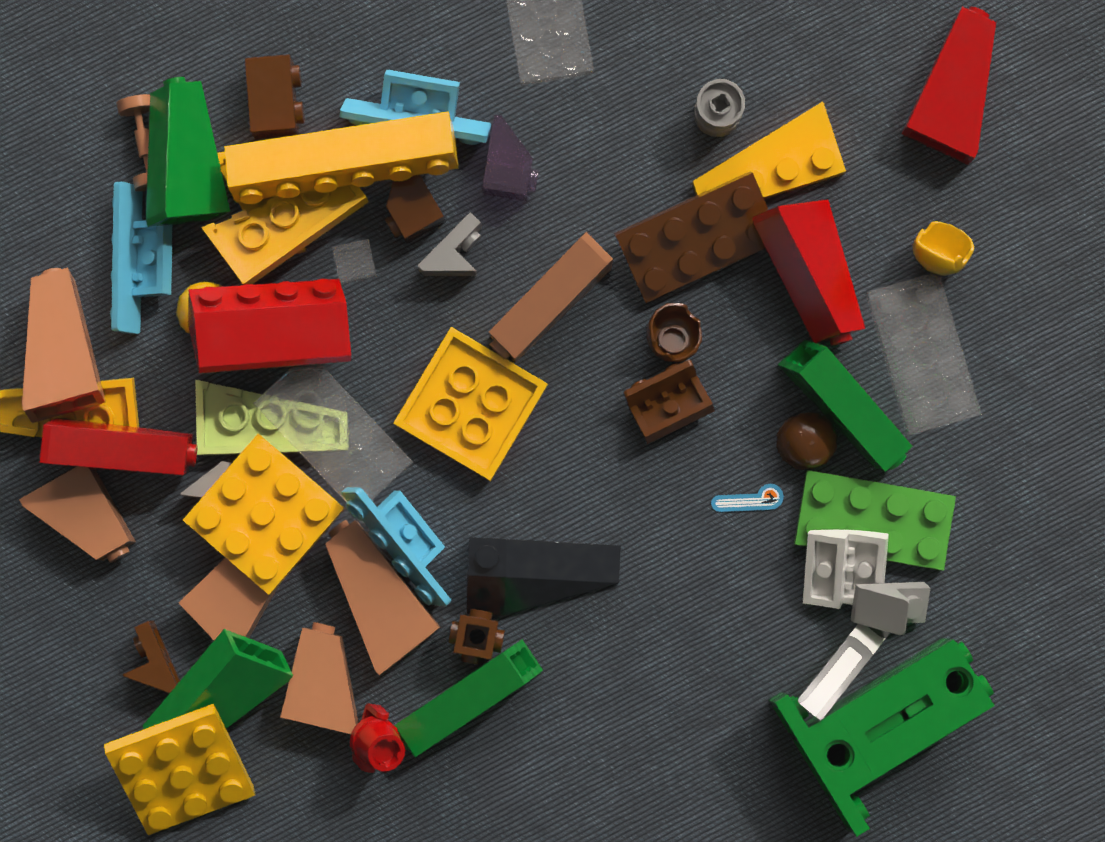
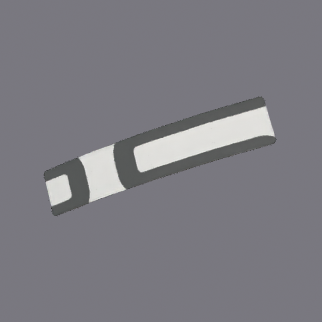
[798,624,890,720]

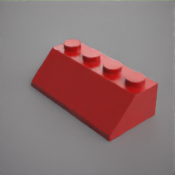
[188,279,351,373]

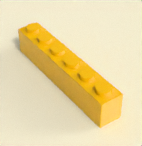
[224,111,459,204]

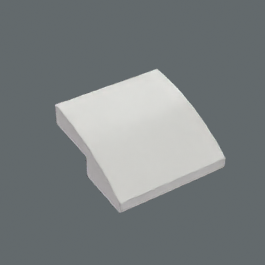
[803,530,889,609]

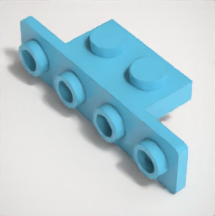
[340,70,491,145]
[110,181,172,334]
[341,487,451,606]

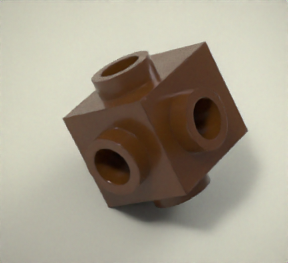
[448,608,505,665]

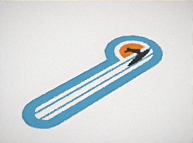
[711,484,784,512]

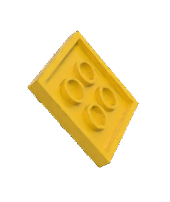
[393,327,548,481]
[183,434,346,595]
[104,704,255,835]

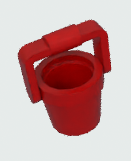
[350,703,405,773]

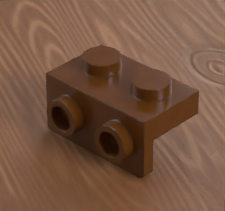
[623,360,715,444]

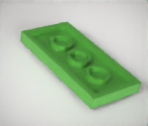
[794,470,956,571]

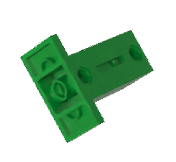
[768,638,995,837]

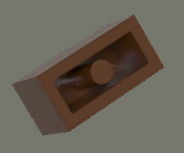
[245,54,305,139]

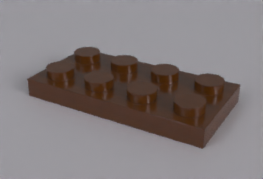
[614,171,769,303]

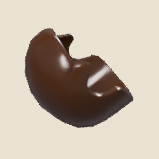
[646,303,702,364]
[776,412,838,470]

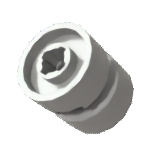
[694,79,745,137]

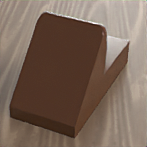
[122,621,180,693]

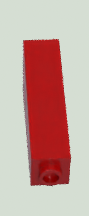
[901,6,996,165]
[752,199,866,346]
[39,417,198,475]

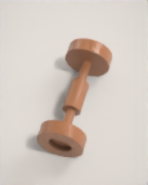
[116,94,150,191]

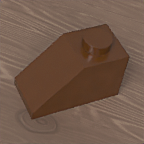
[385,175,446,244]

